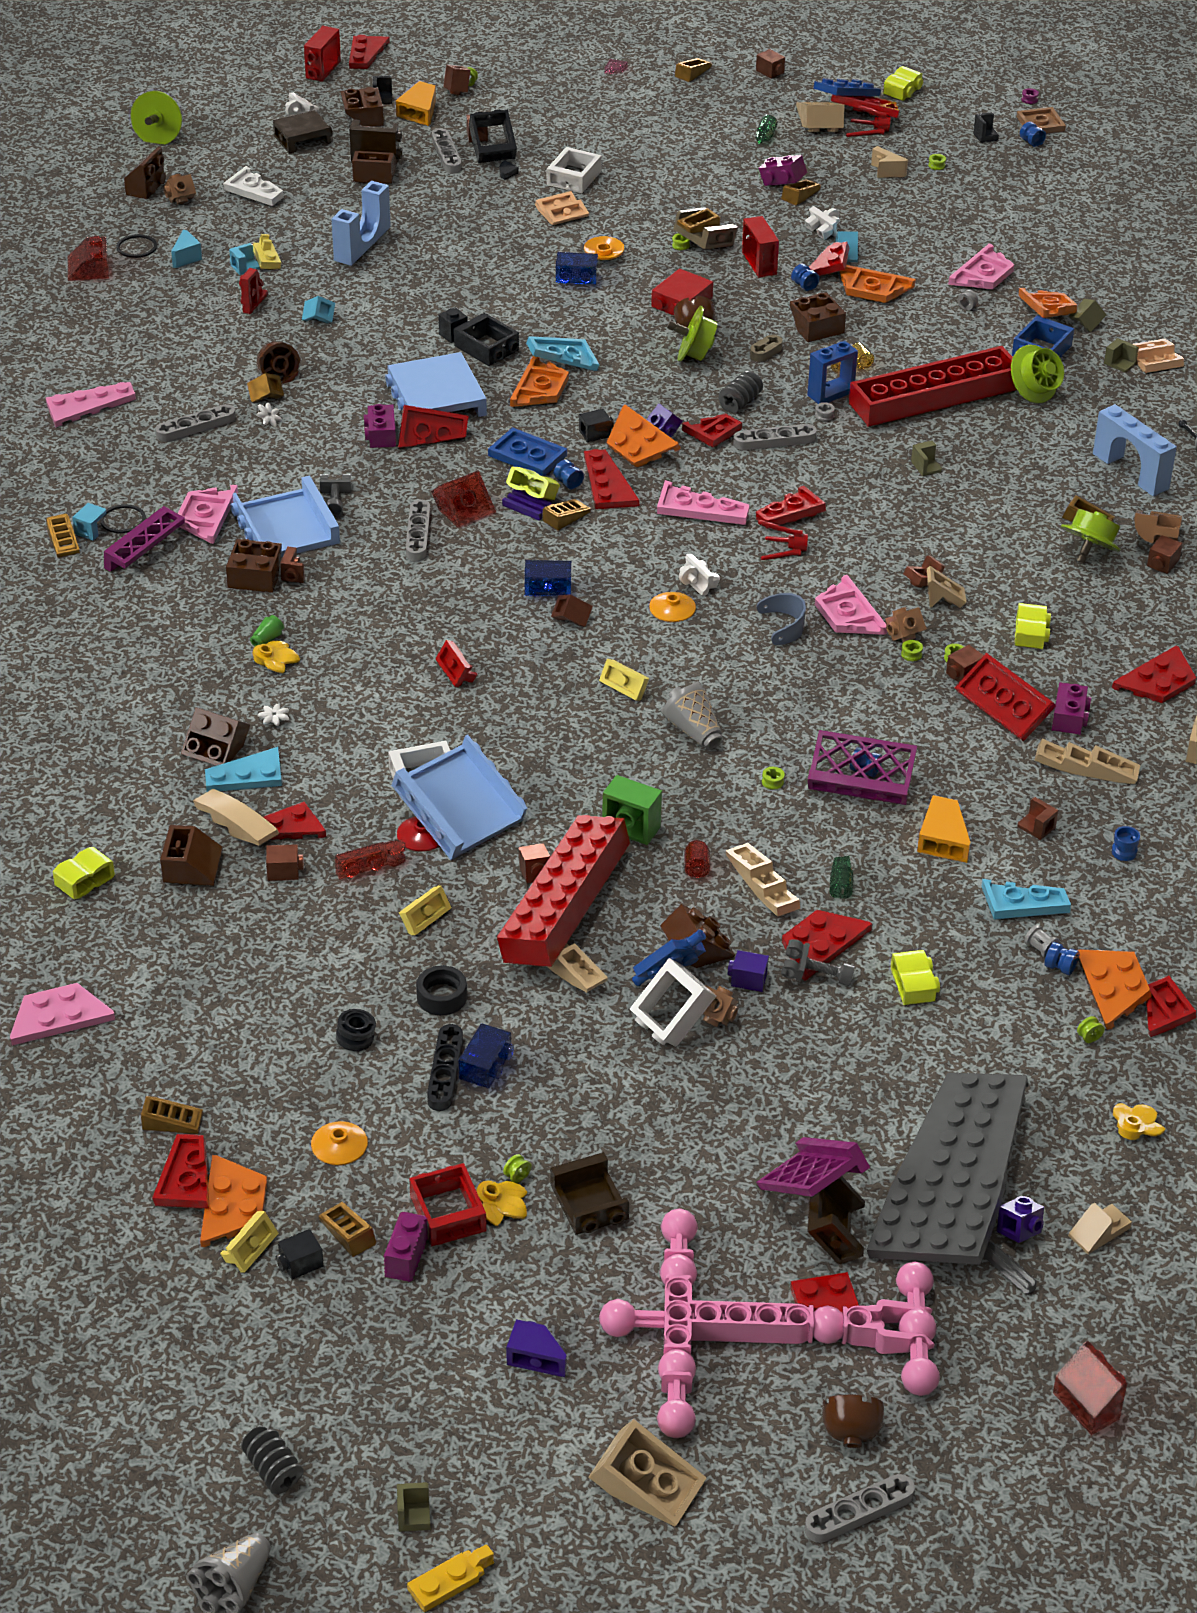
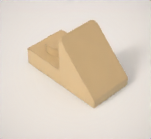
[871,146,908,178]
[927,566,966,608]
[1068,1203,1132,1254]

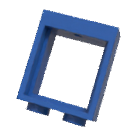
[1012,315,1074,357]
[807,341,858,404]

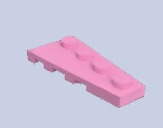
[46,382,136,427]
[657,480,749,525]

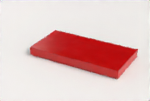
[955,653,1056,741]

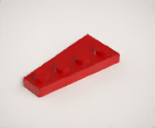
[584,449,640,509]

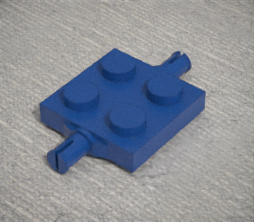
[632,929,706,986]

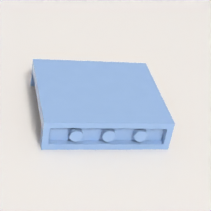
[385,352,487,417]
[230,476,340,557]
[391,735,528,860]

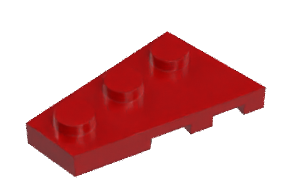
[349,34,390,69]
[398,405,469,449]
[756,485,826,529]
[152,1134,209,1209]

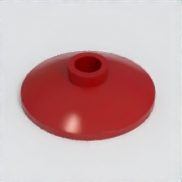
[397,816,439,852]

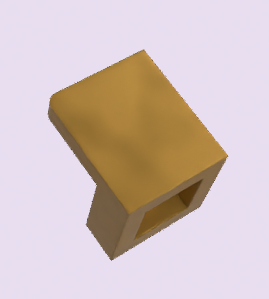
[247,373,284,402]

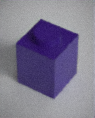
[727,950,769,992]

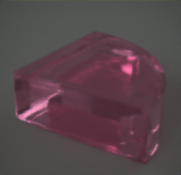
[604,59,628,74]

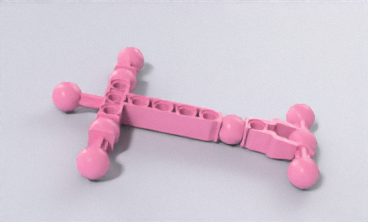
[599,1208,940,1439]

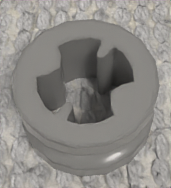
[958,290,979,311]
[815,403,835,422]

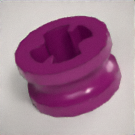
[1021,88,1039,104]

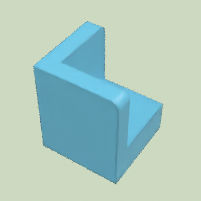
[229,243,260,275]
[302,296,335,323]
[72,503,106,541]

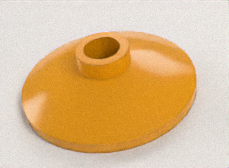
[584,236,624,260]
[649,592,696,622]
[311,1121,368,1165]

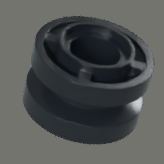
[336,1009,376,1051]

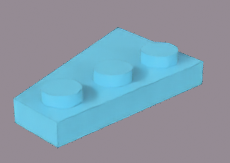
[526,336,599,371]
[205,747,282,792]
[982,879,1071,919]

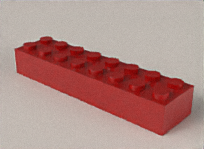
[849,346,1017,427]
[497,815,630,967]

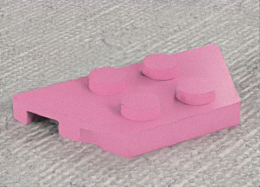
[948,244,1014,289]
[178,485,238,544]
[815,575,887,635]
[10,983,115,1046]

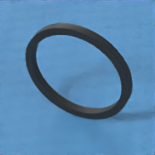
[116,234,157,258]
[100,504,146,533]

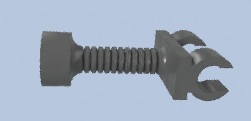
[320,474,351,518]
[781,939,855,986]

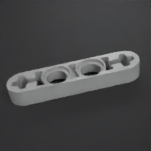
[432,128,462,173]
[155,404,236,442]
[733,424,817,450]
[406,499,431,561]
[805,1474,915,1543]

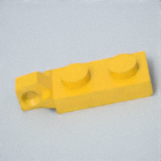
[407,1544,494,1613]

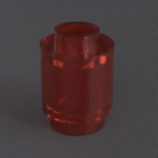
[684,840,710,878]

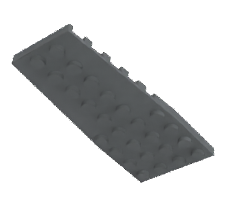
[867,1072,1029,1265]

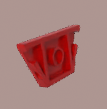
[831,94,900,118]
[1112,645,1196,703]
[782,910,872,981]

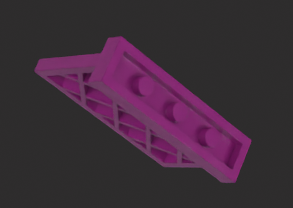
[808,730,917,805]
[756,1137,870,1197]

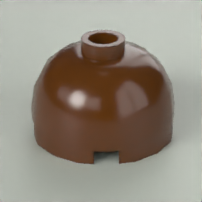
[674,296,716,328]
[257,341,300,384]
[822,1394,884,1448]

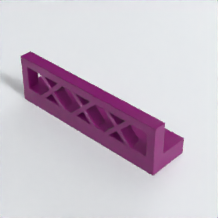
[104,506,185,571]

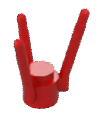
[846,105,891,137]
[758,520,808,560]

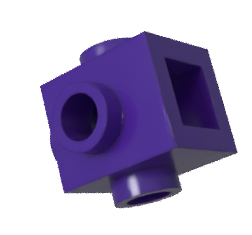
[647,403,683,437]
[997,1196,1044,1243]

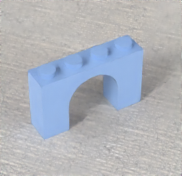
[332,181,390,266]
[1093,404,1177,496]

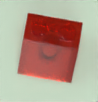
[68,236,109,281]
[431,470,496,527]

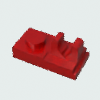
[435,640,478,687]

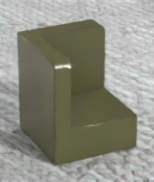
[1069,299,1107,332]
[1104,338,1139,372]
[911,440,942,476]
[397,1482,430,1532]

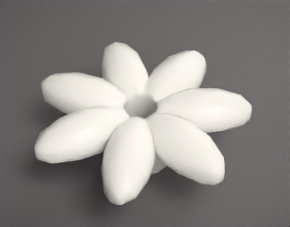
[256,403,282,427]
[258,704,289,726]

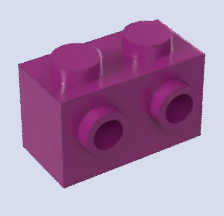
[759,155,808,186]
[364,404,396,448]
[1052,682,1091,735]

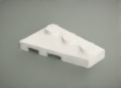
[223,166,284,206]

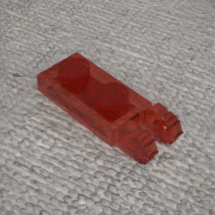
[335,840,405,880]

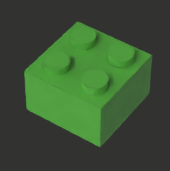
[602,775,662,845]

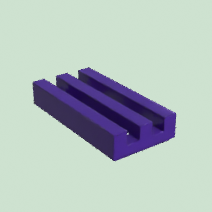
[502,489,552,521]

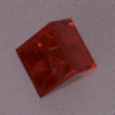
[1053,1341,1127,1435]

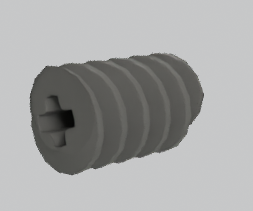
[718,371,763,413]
[241,1426,304,1494]

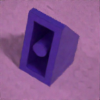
[506,1319,567,1377]

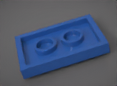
[813,78,881,97]
[488,427,567,476]

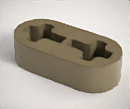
[750,335,783,362]

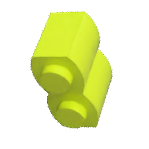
[883,66,923,101]
[506,467,560,500]
[1015,603,1051,649]
[53,847,115,899]
[891,950,940,1005]

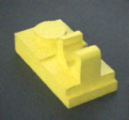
[252,234,281,269]
[599,659,649,701]
[399,886,452,935]
[220,1211,279,1273]

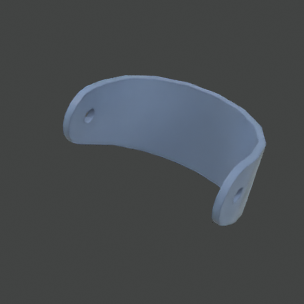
[756,593,806,645]

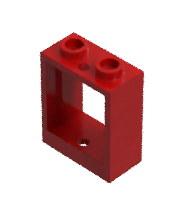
[304,25,341,82]
[742,216,779,278]
[409,1163,487,1247]

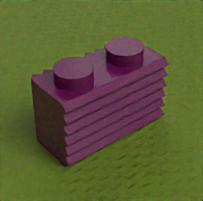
[383,1212,428,1282]

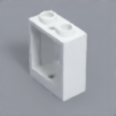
[547,147,602,193]
[388,741,451,801]
[630,958,716,1047]

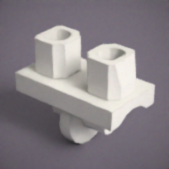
[285,93,319,116]
[804,206,840,240]
[679,554,720,596]

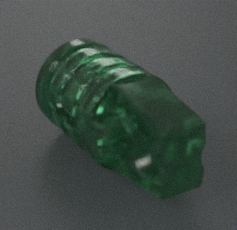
[755,115,778,144]
[829,856,854,899]

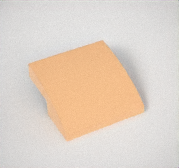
[535,191,589,225]
[1133,339,1184,373]

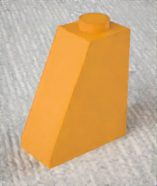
[396,81,436,126]
[917,795,970,863]

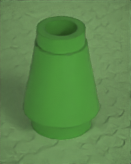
[250,615,284,646]

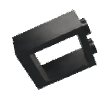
[469,109,517,163]
[454,313,519,366]

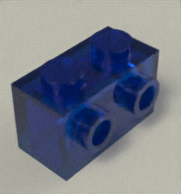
[556,252,598,284]
[524,560,572,596]
[459,1023,514,1089]

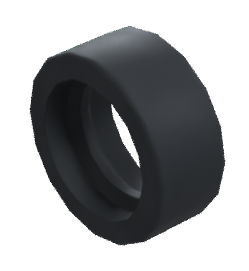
[416,965,467,1016]

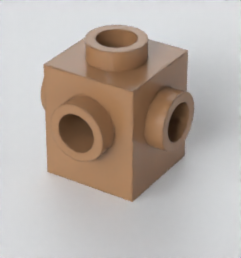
[164,174,196,204]
[885,607,927,642]
[702,985,739,1027]

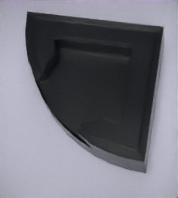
[499,160,519,180]

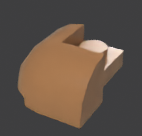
[1135,510,1182,543]

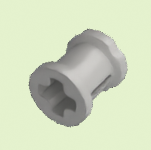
[1024,925,1060,958]

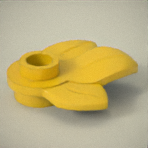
[252,641,300,673]
[1113,1103,1166,1140]
[476,1181,527,1226]

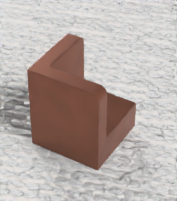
[551,594,593,627]
[1017,797,1058,840]

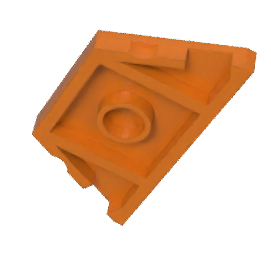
[839,265,916,303]
[1018,288,1077,318]
[510,356,569,407]
[606,405,681,467]
[1077,949,1152,1030]
[200,1155,267,1247]

